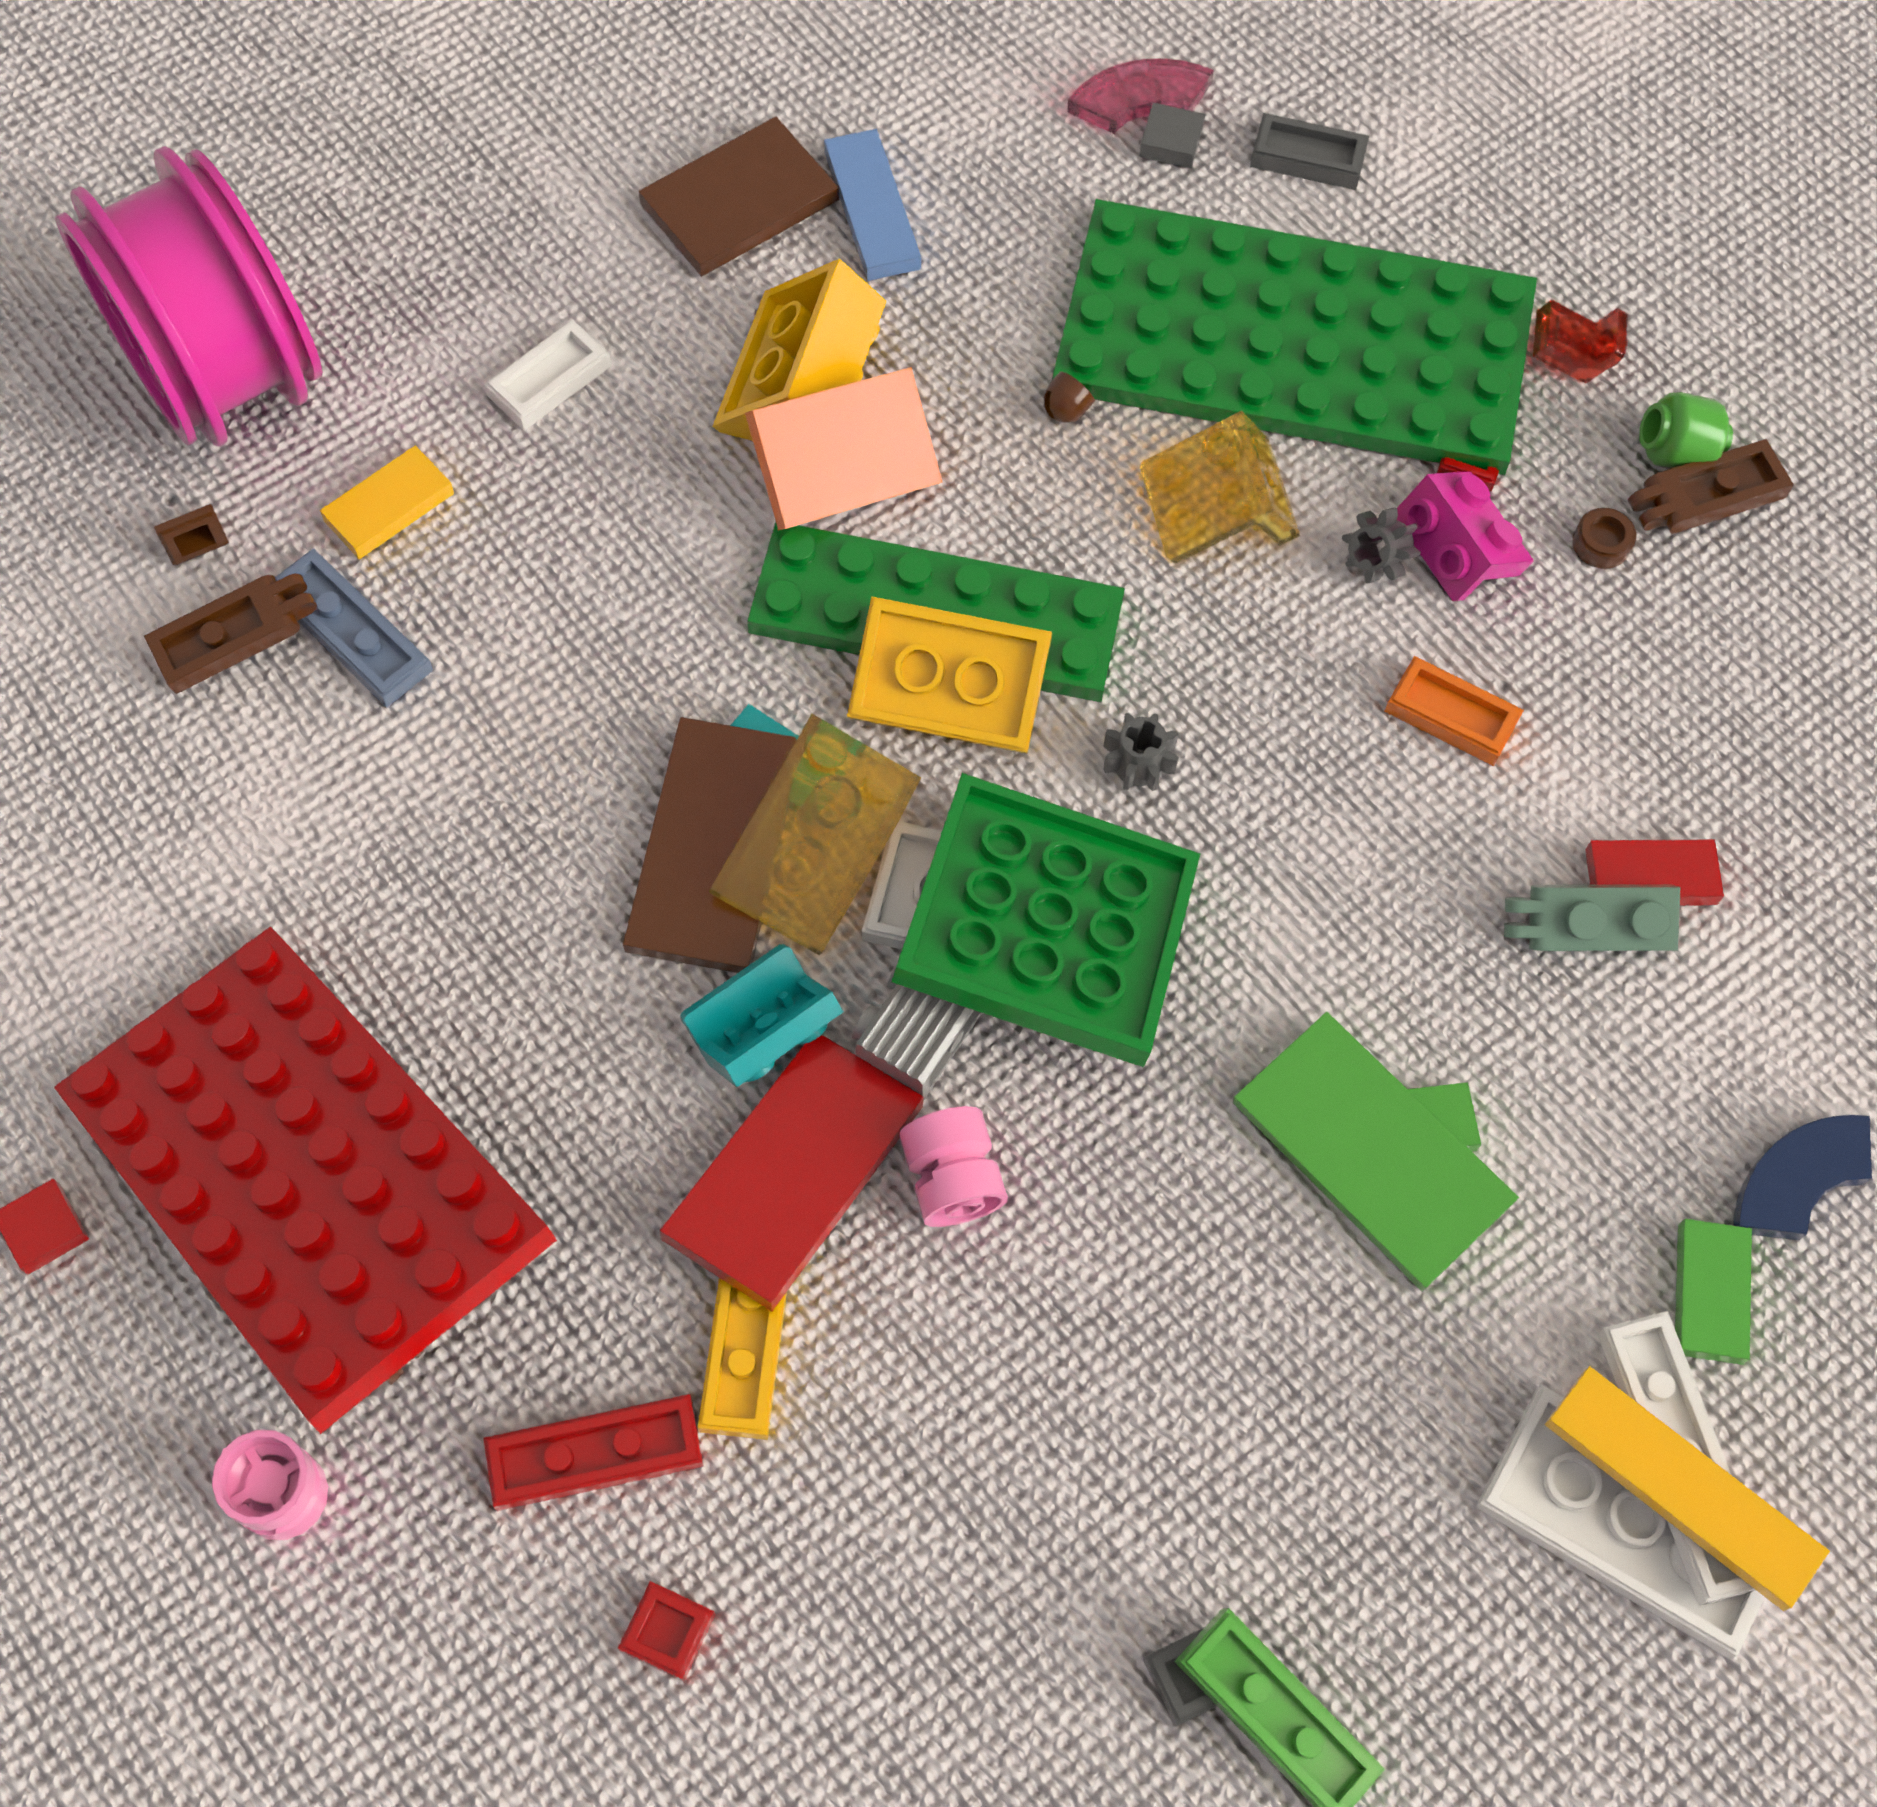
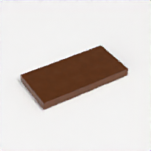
[623,717,802,973]

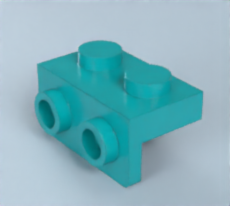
[680,944,843,1087]

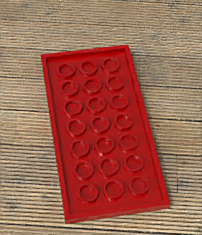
[54,926,557,1434]

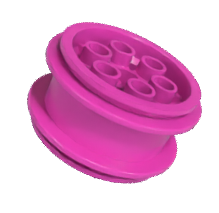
[55,146,322,447]

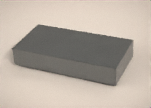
[1250,113,1370,190]

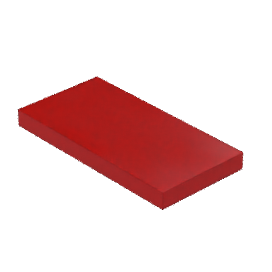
[659,1035,924,1312]

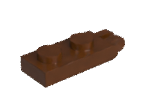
[1628,439,1794,534]
[144,573,317,694]

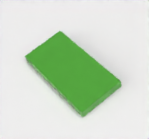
[1233,1011,1519,1293]

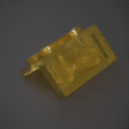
[1140,411,1300,563]

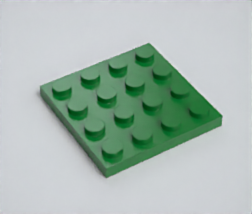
[891,773,1201,1068]

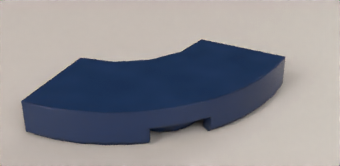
[1733,1115,1872,1240]

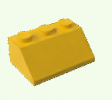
[712,258,886,441]

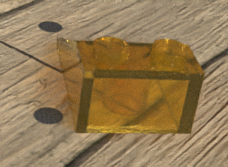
[709,714,921,955]

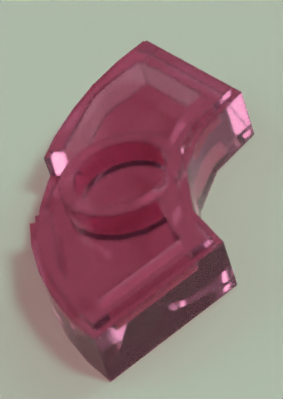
[1067,58,1214,134]

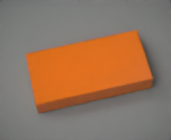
[1384,656,1524,766]

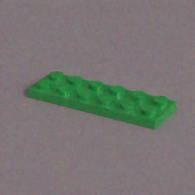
[747,521,1125,703]

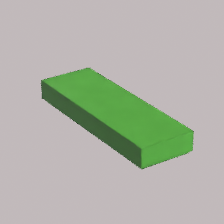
[1174,1608,1385,1807]

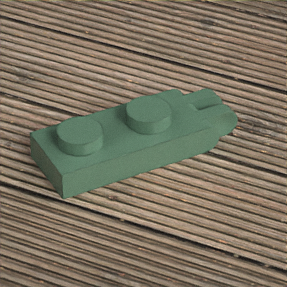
[1504,884,1680,951]

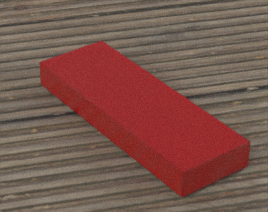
[483,1394,704,1511]

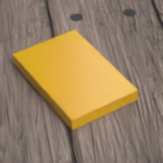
[847,596,1052,754]

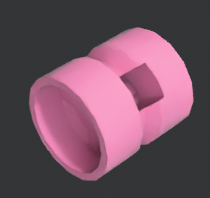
[900,1106,1008,1227]
[212,1430,328,1540]

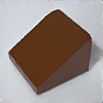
[154,504,229,565]

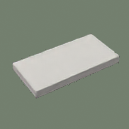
[1475,1385,1764,1659]

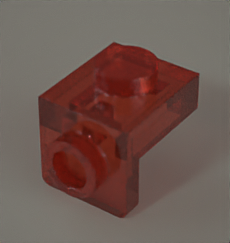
[1533,299,1628,384]

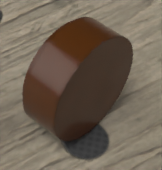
[1572,508,1637,569]

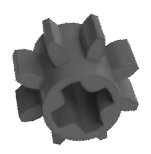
[1342,507,1421,583]
[1103,713,1179,791]

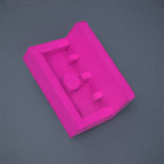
[1397,471,1534,601]

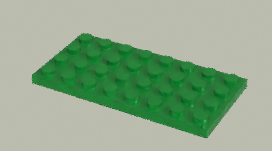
[1052,199,1537,475]

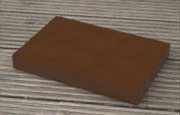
[638,116,839,277]

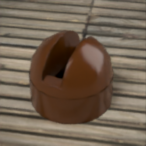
[1043,372,1095,423]

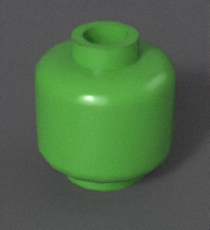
[1639,392,1733,469]

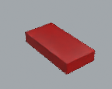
[1585,839,1724,906]

